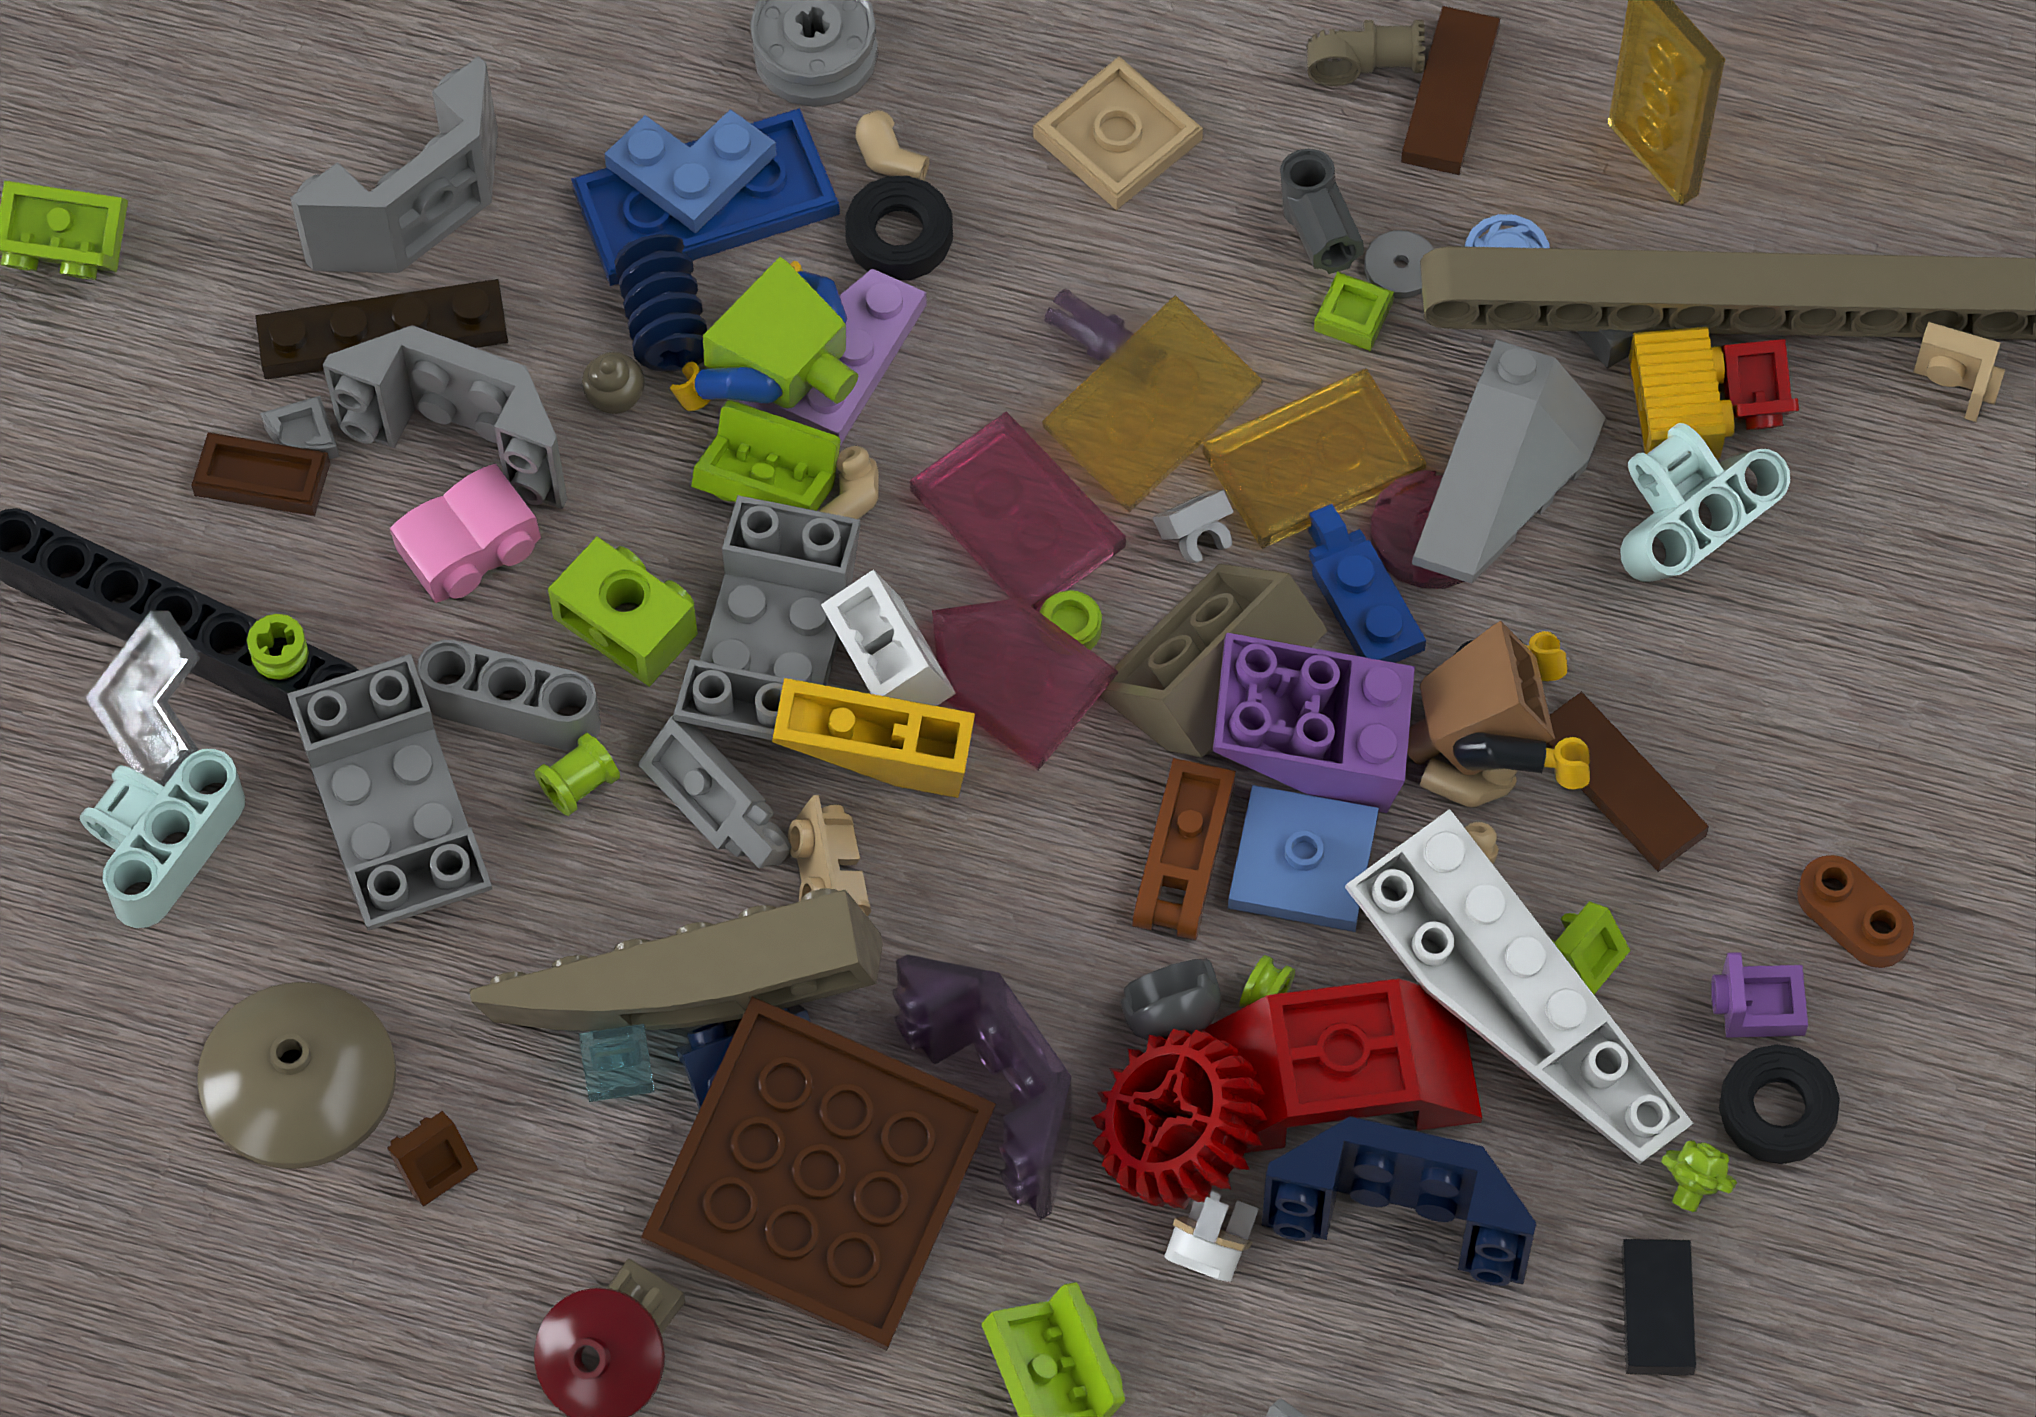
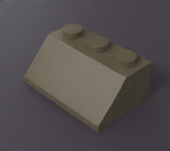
[1094,564,1328,757]

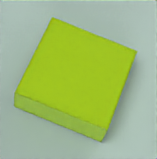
[1314,272,1394,351]

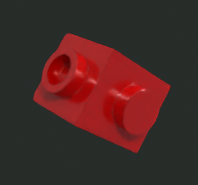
[1721,339,1799,430]

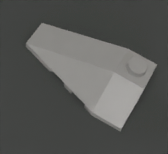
[1412,339,1606,584]

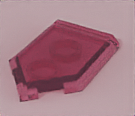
[932,598,1118,771]

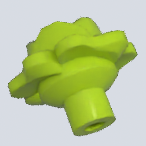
[1661,1140,1737,1212]

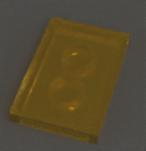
[1042,295,1263,512]
[1203,368,1427,549]

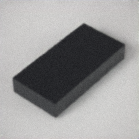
[1621,1239,1696,1375]

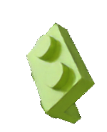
[0,180,128,280]
[691,400,841,511]
[981,1282,1125,1417]

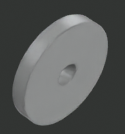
[1364,230,1434,298]

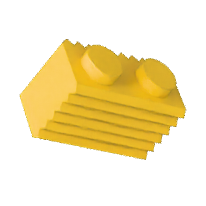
[1629,327,1734,460]

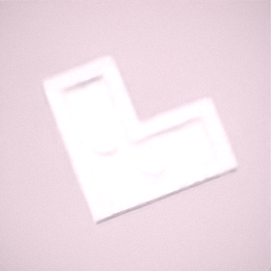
[85,611,200,786]

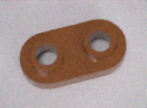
[1797,855,1914,968]

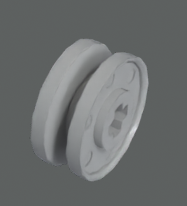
[750,0,878,107]

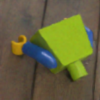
[669,257,858,411]

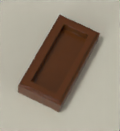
[191,432,330,516]

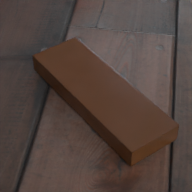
[1401,6,1500,175]
[1546,691,1709,872]

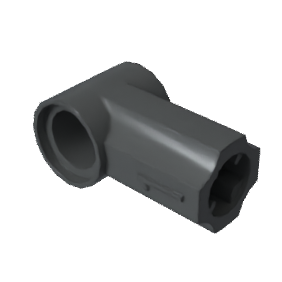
[1280,148,1364,274]

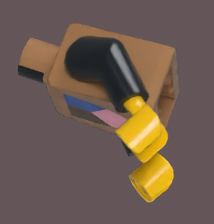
[1407,621,1590,790]

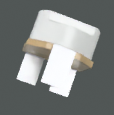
[1164,1190,1259,1282]

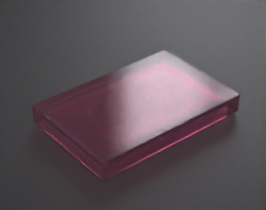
[910,411,1126,617]

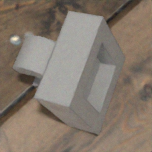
[1152,489,1234,563]

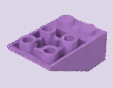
[1213,633,1415,813]

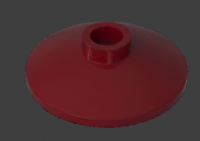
[534,1288,665,1417]

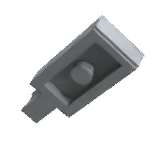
[638,715,791,868]

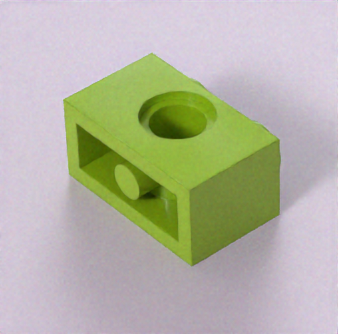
[548,536,698,687]

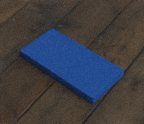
[571,108,840,286]

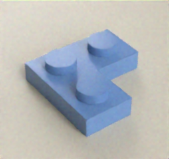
[604,109,777,233]

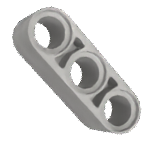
[417,640,601,750]

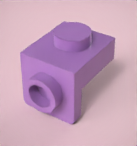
[1711,952,1808,1038]

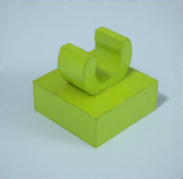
[1551,901,1631,995]

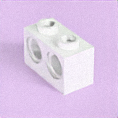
[821,569,956,706]

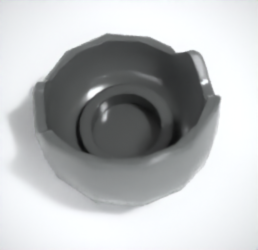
[1121,958,1221,1041]

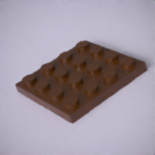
[641,996,996,1351]

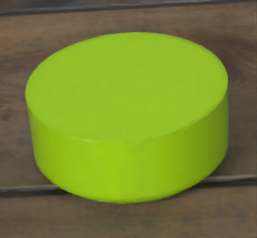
[1039,590,1102,656]

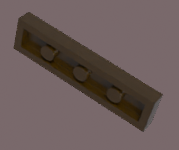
[255,279,508,380]

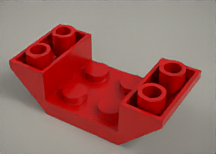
[1203,978,1482,1153]

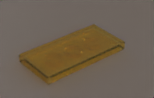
[1608,0,1725,205]

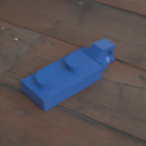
[1308,504,1426,663]

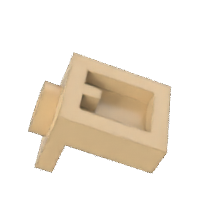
[1913,322,2005,422]

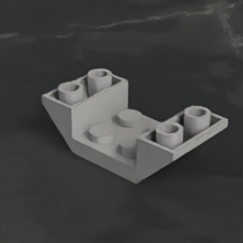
[290,56,498,273]
[323,325,567,509]
[673,495,861,740]
[287,654,493,931]

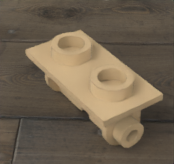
[788,795,871,916]

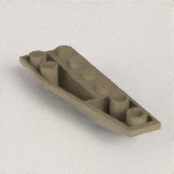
[470,889,883,1032]

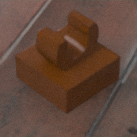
[387,1111,479,1207]

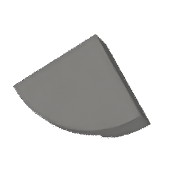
[261,396,339,459]

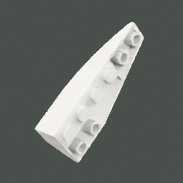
[1345,809,1694,1164]

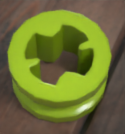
[247,614,309,680]
[1239,955,1295,1008]

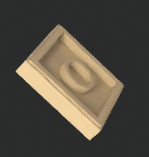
[1033,57,1203,211]

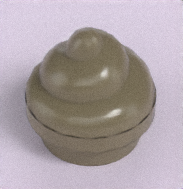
[582,352,644,414]

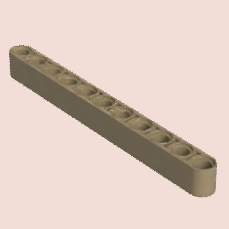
[1420,246,2036,340]

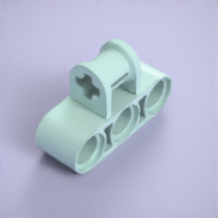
[1620,423,1790,582]
[80,749,245,928]

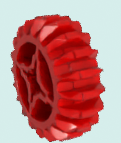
[1091,1028,1268,1209]

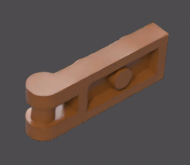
[1132,758,1236,941]

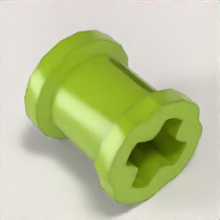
[534,732,620,816]

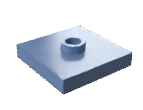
[1228,785,1379,932]

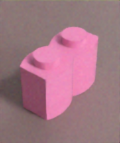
[390,464,541,603]

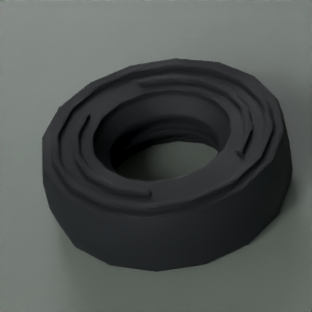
[845,176,953,281]
[1719,1044,1840,1164]

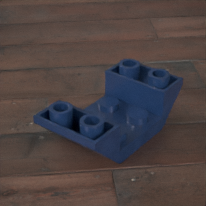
[1262,1117,1536,1286]

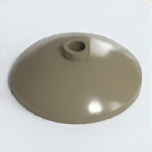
[197,982,396,1169]

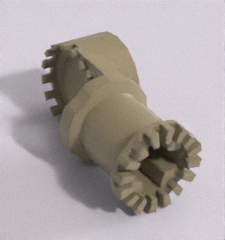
[1307,20,1425,87]

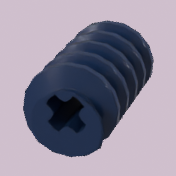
[614,234,707,372]

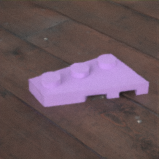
[740,269,927,445]

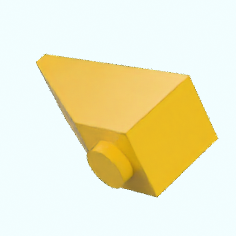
[772,678,975,798]

